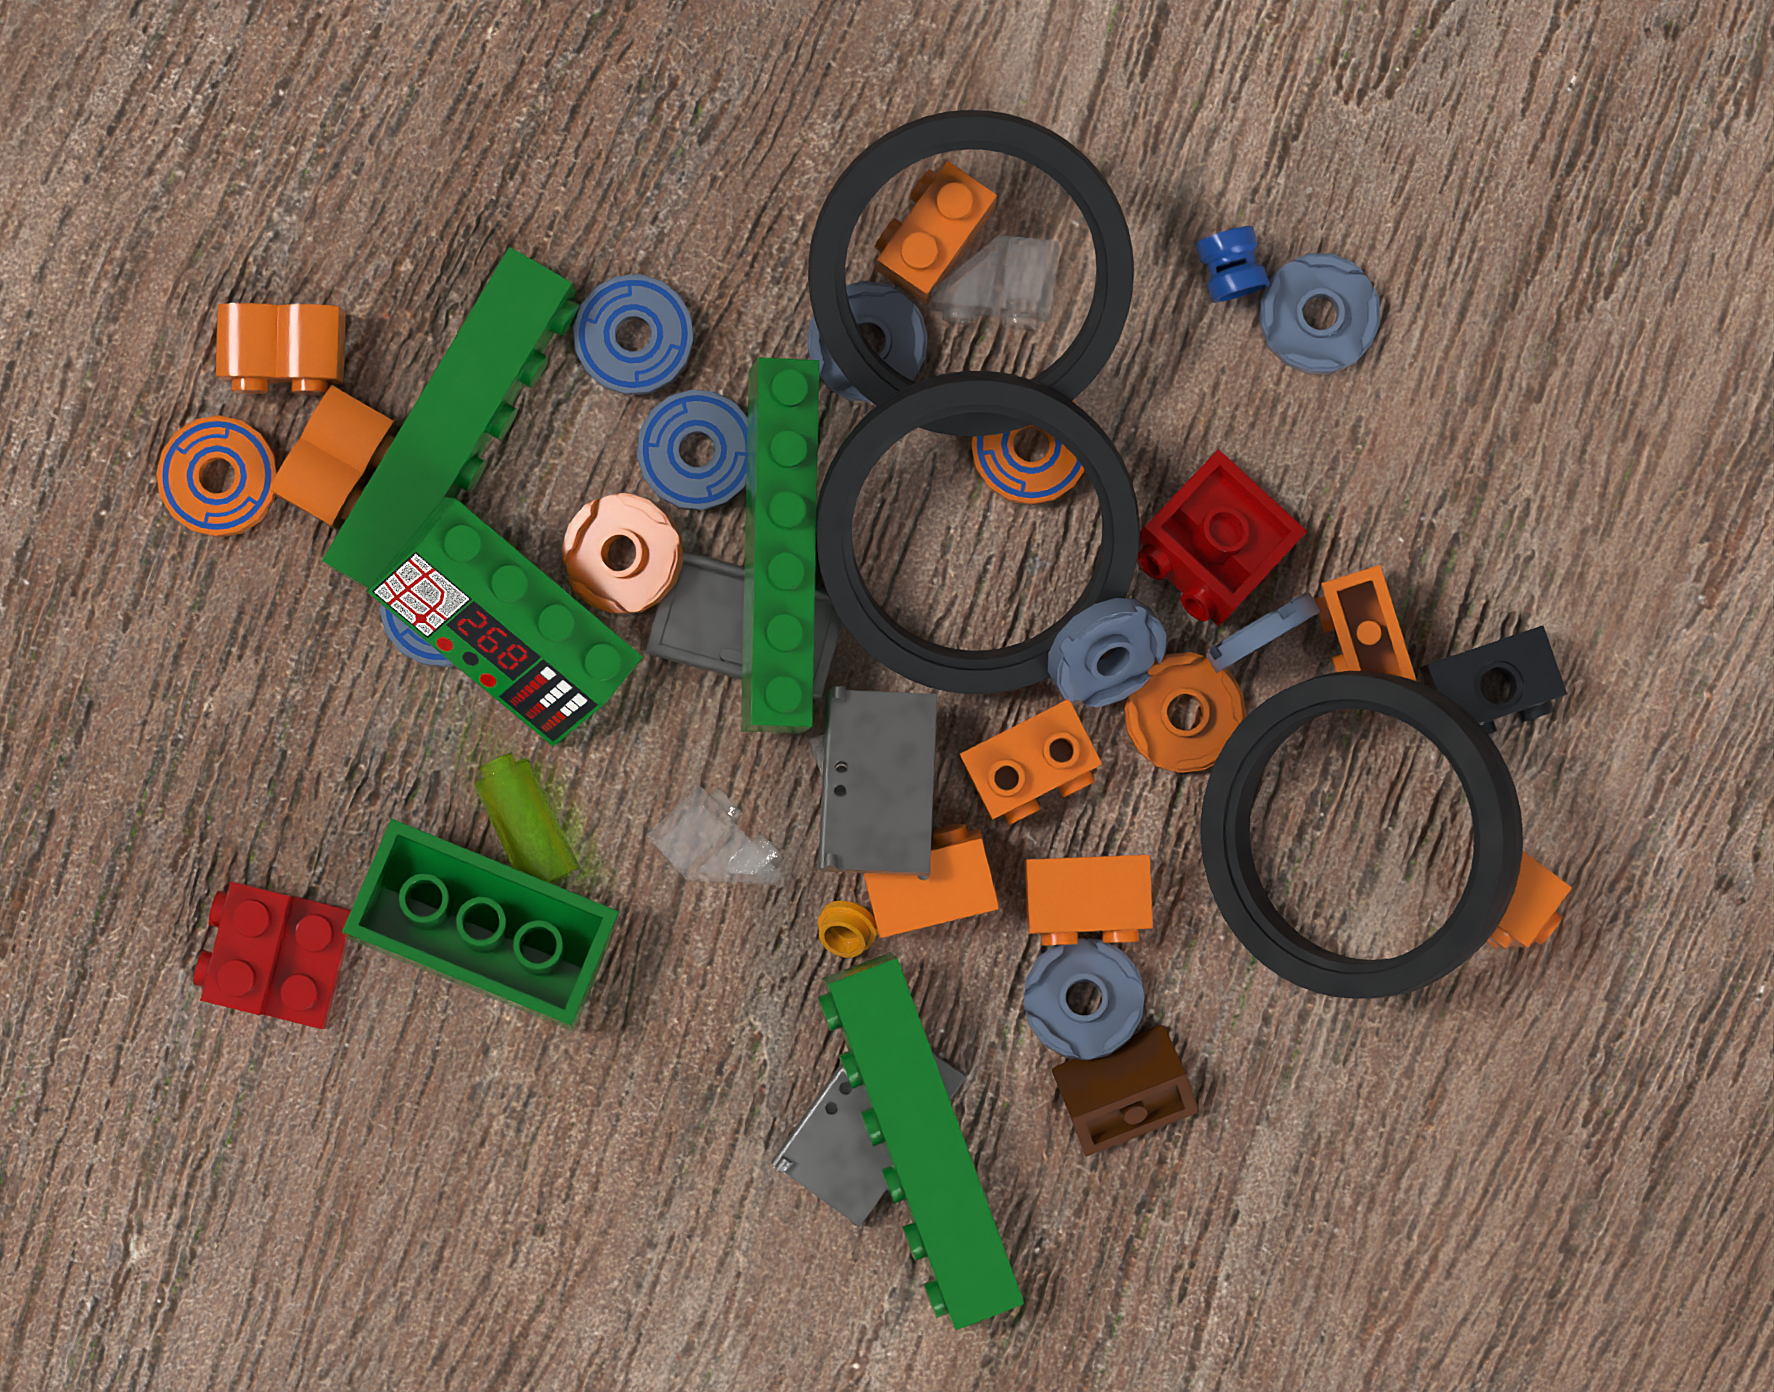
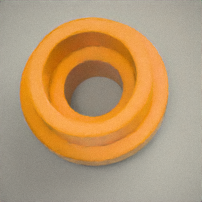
[817,900,878,958]

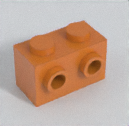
[874,160,997,305]
[1314,565,1417,681]
[959,699,1102,825]
[863,823,999,938]
[1485,851,1572,950]
[1024,854,1153,946]

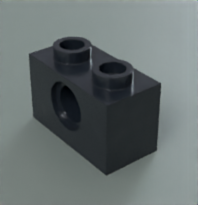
[1420,625,1567,734]

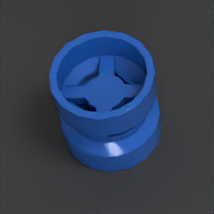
[1195,226,1270,303]

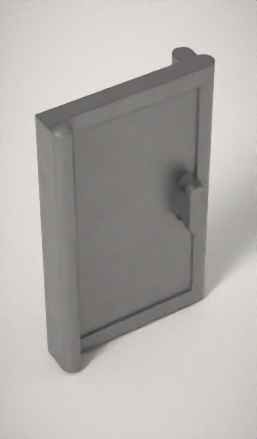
[645,550,843,701]
[818,686,937,881]
[771,1053,966,1227]

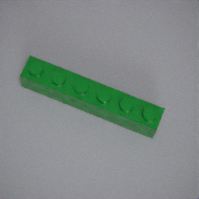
[322,247,579,589]
[741,357,819,734]
[817,952,1025,1331]

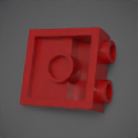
[1137,449,1307,626]
[193,881,351,1029]

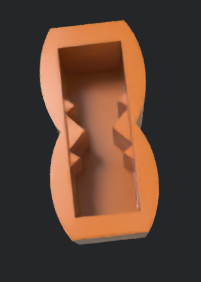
[216,303,346,395]
[269,385,400,531]

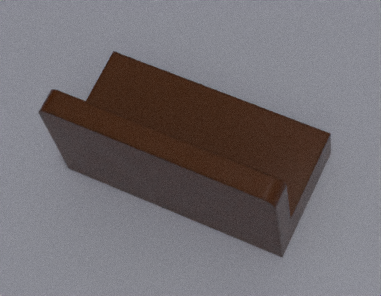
[1052,1025,1199,1157]

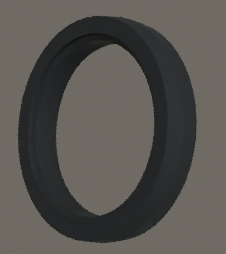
[808,110,1134,436]
[816,371,1140,694]
[1201,671,1523,999]

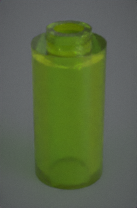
[473,752,580,883]

